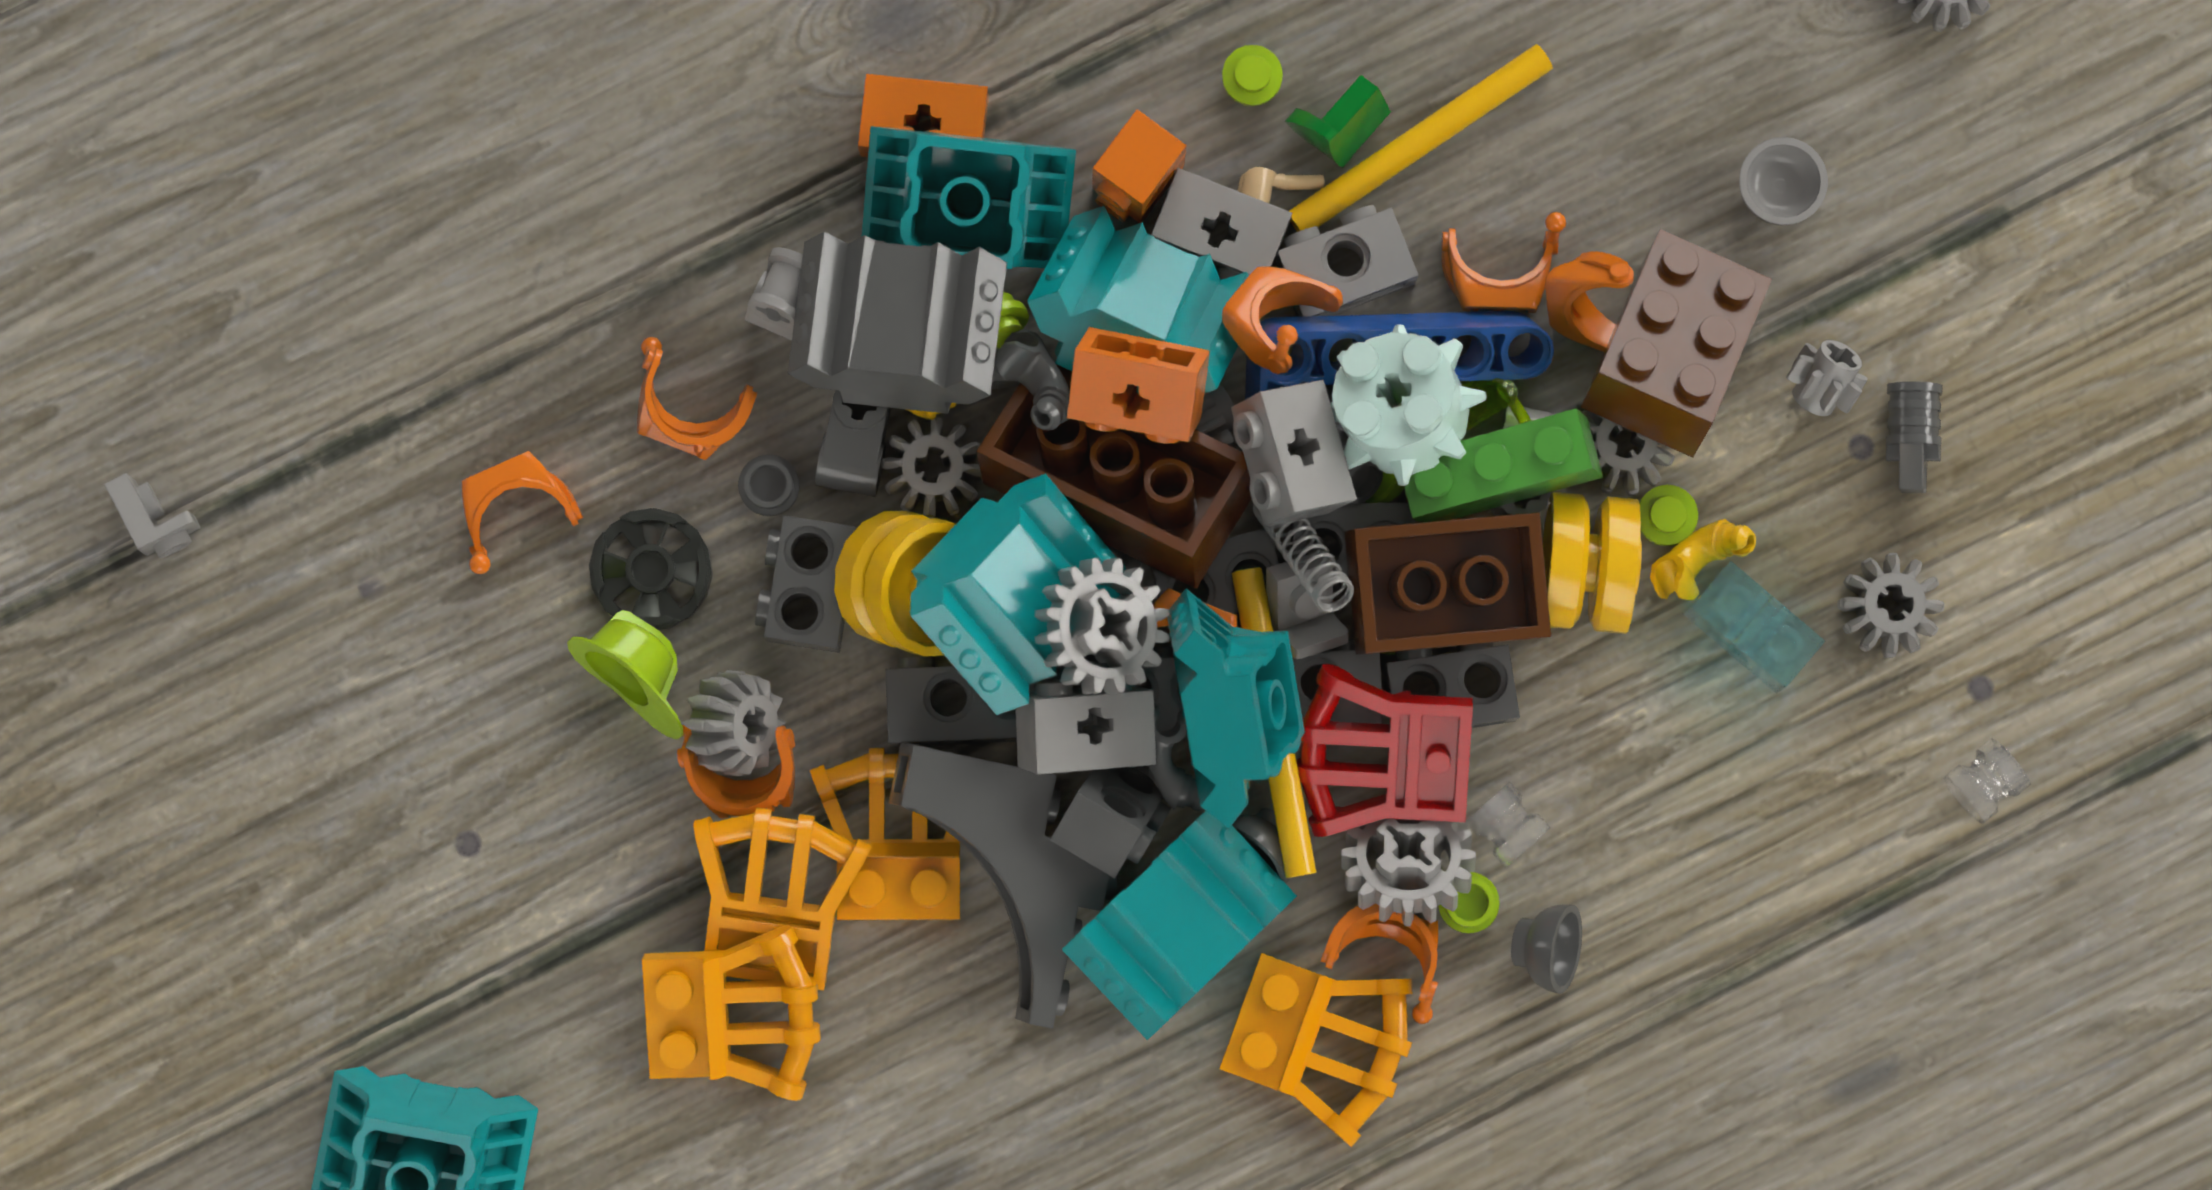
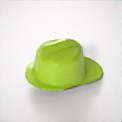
[567,610,683,740]

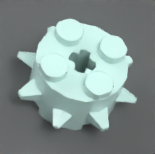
[1330,324,1486,486]

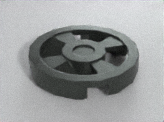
[589,508,713,630]

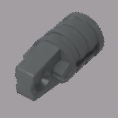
[1886,381,1943,493]

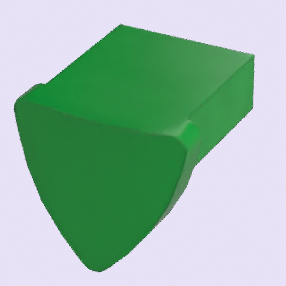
[1285,75,1391,168]

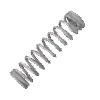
[1253,504,1354,612]

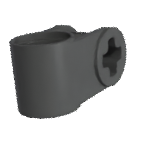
[815,390,891,497]

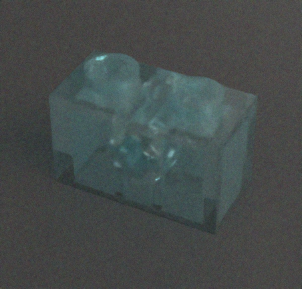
[1683,561,1825,693]

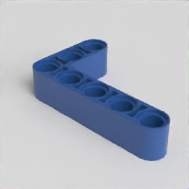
[1245,311,1554,400]

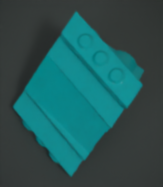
[861,126,1077,269]
[1027,206,1249,394]
[910,473,1126,715]
[1167,588,1305,828]
[1061,811,1297,1040]
[311,1066,539,1190]

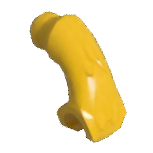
[1650,519,1756,601]

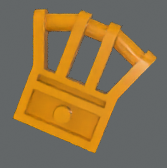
[809,747,961,921]
[693,807,872,991]
[642,925,821,1101]
[1219,953,1413,1147]

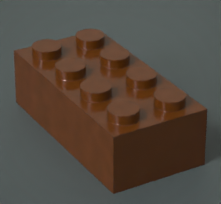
[976,364,1252,588]

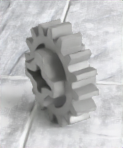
[1034,558,1170,694]
[1341,818,1476,926]

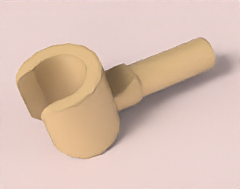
[1237,167,1324,203]

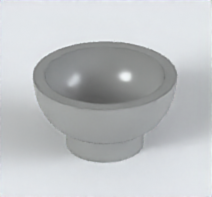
[1739,137,1828,225]

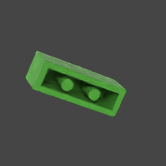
[1404,408,1603,523]

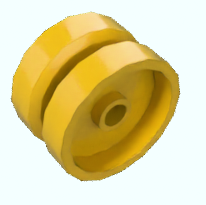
[1542,492,1642,634]
[834,511,956,656]

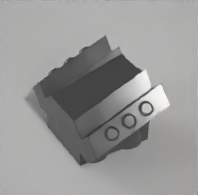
[787,231,1007,414]

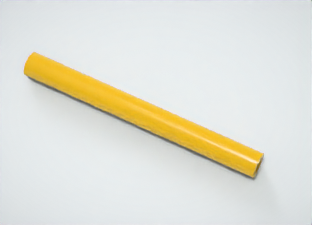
[1289,44,1553,232]
[1231,567,1317,878]

